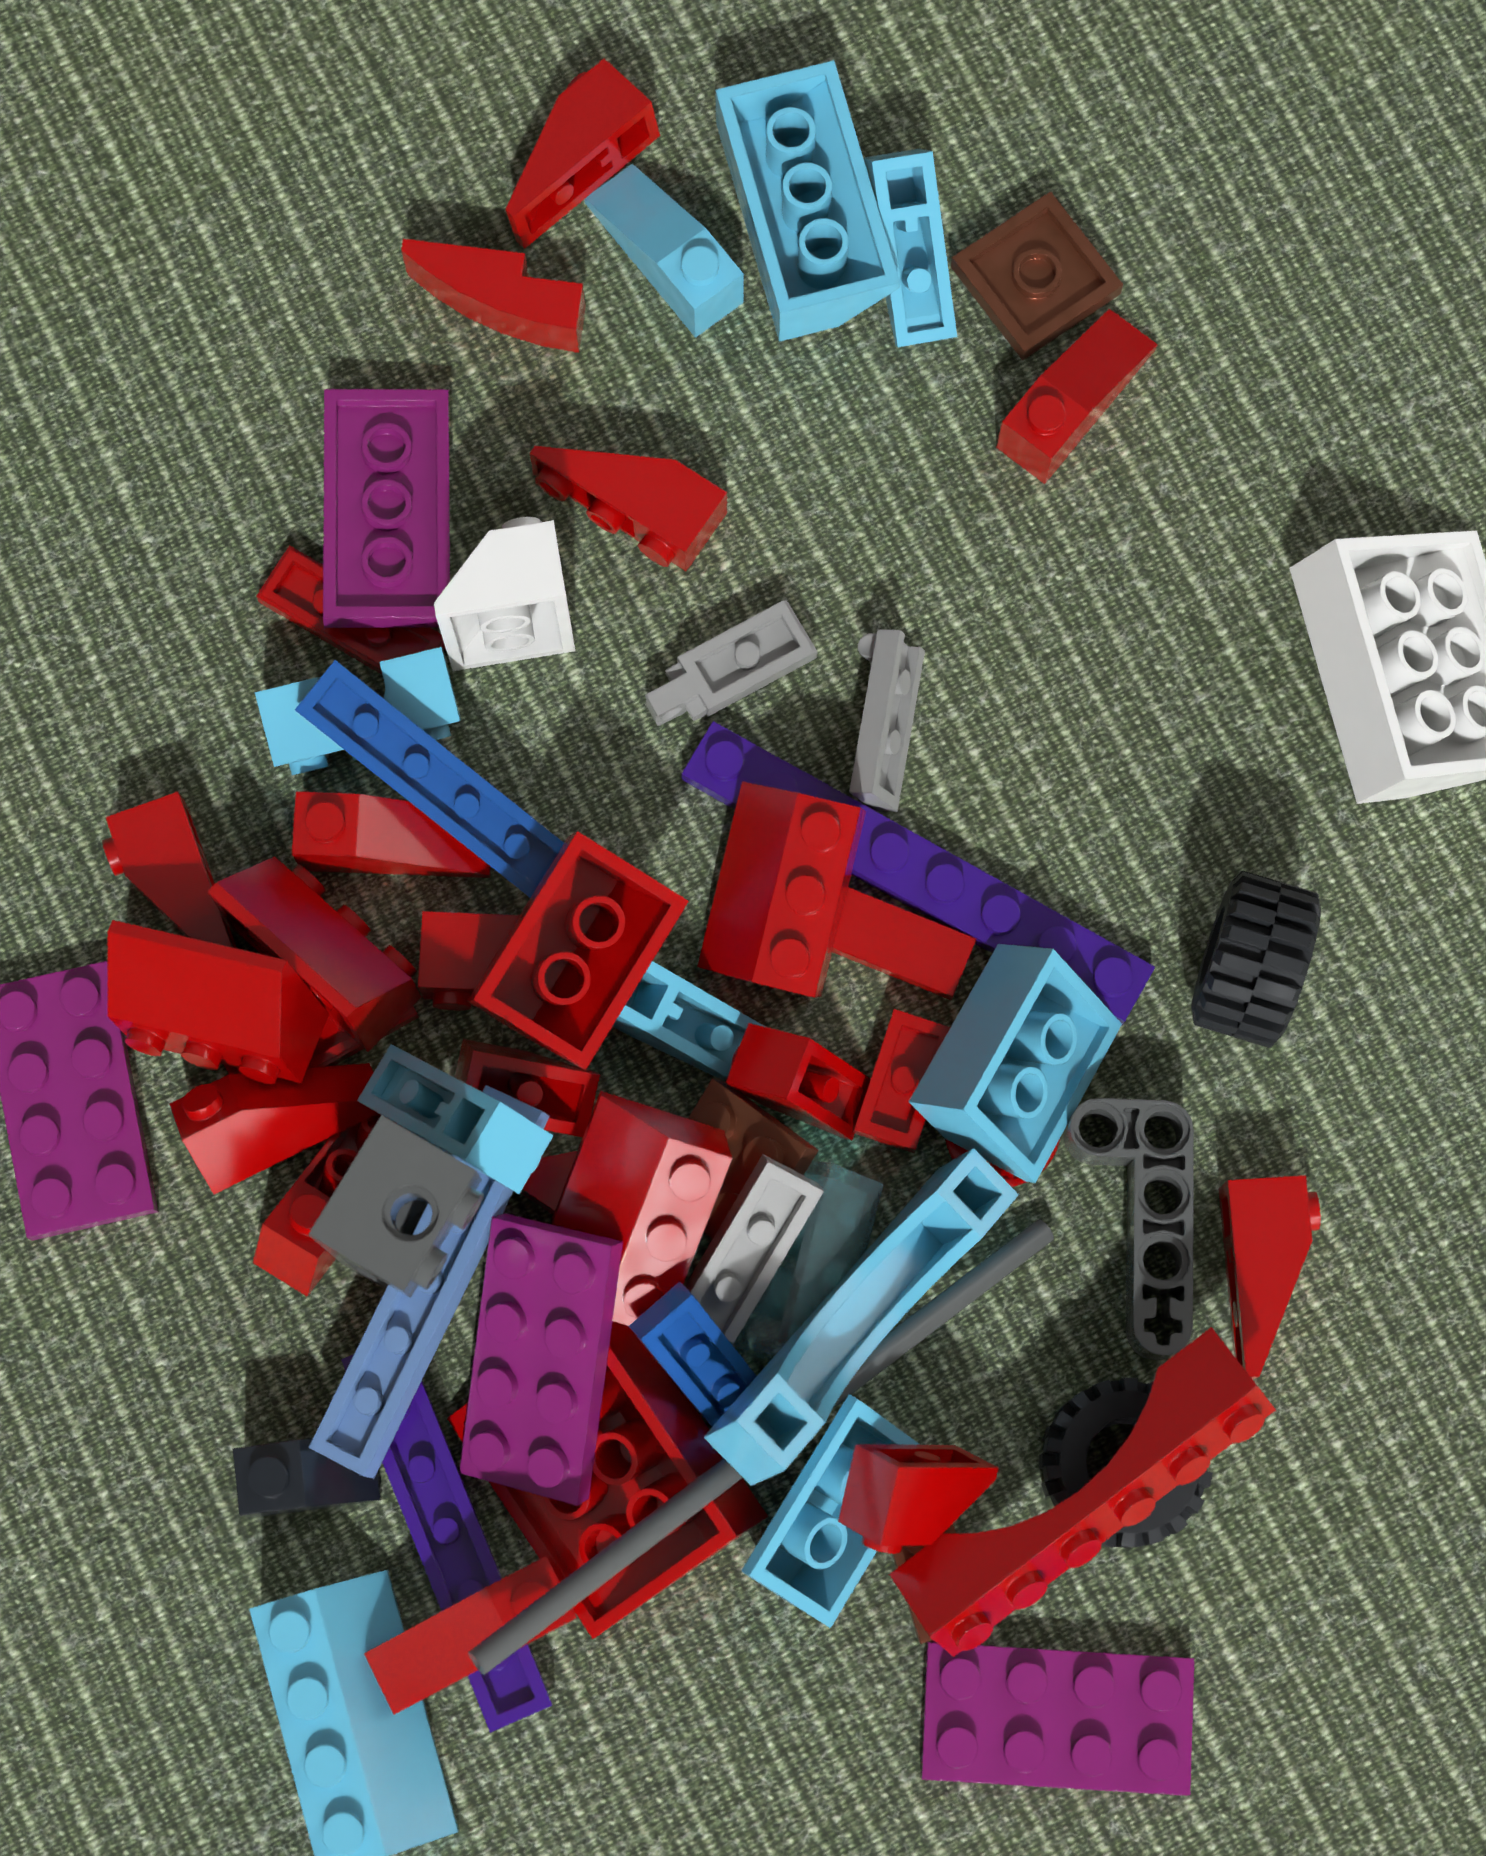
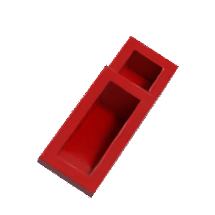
[401,239,586,353]

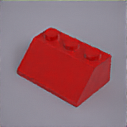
[697,781,866,998]
[467,831,689,1070]
[207,856,421,1052]
[107,920,329,1084]
[550,1091,732,1326]

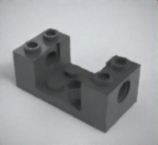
[308,1115,484,1298]

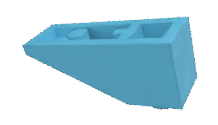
[863,149,957,347]
[584,164,744,338]
[612,961,765,1082]
[357,1044,554,1194]

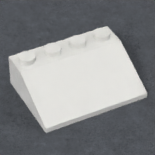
[1289,530,1486,804]

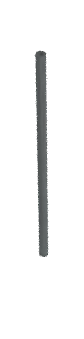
[468,1219,1054,1675]

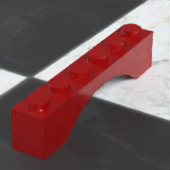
[889,1327,1276,1657]

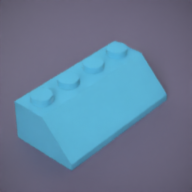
[716,60,900,342]
[249,1570,459,1856]

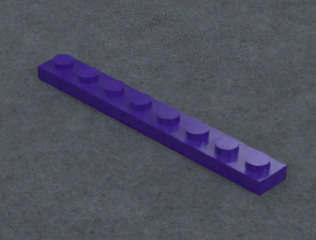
[682,721,1155,1026]

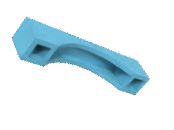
[704,1148,1019,1486]

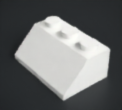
[434,517,575,671]

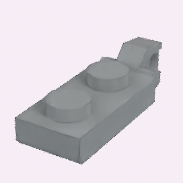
[645,600,817,726]

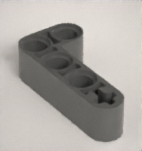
[1063,1098,1194,1361]

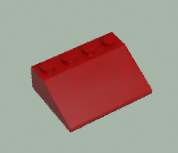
[447,1321,768,1639]

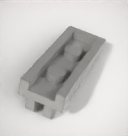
[849,629,925,812]
[685,1154,824,1343]

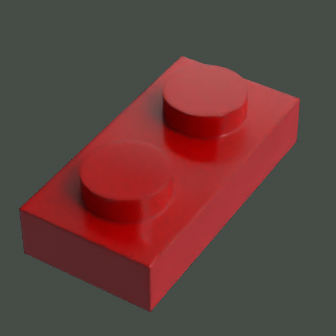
[853,1009,951,1153]

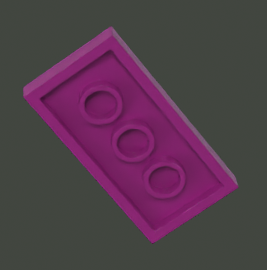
[323,389,450,628]
[0,961,159,1241]
[459,1213,623,1505]
[920,1642,1195,1796]

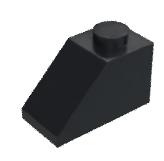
[233,1438,382,1518]

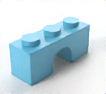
[255,647,461,775]

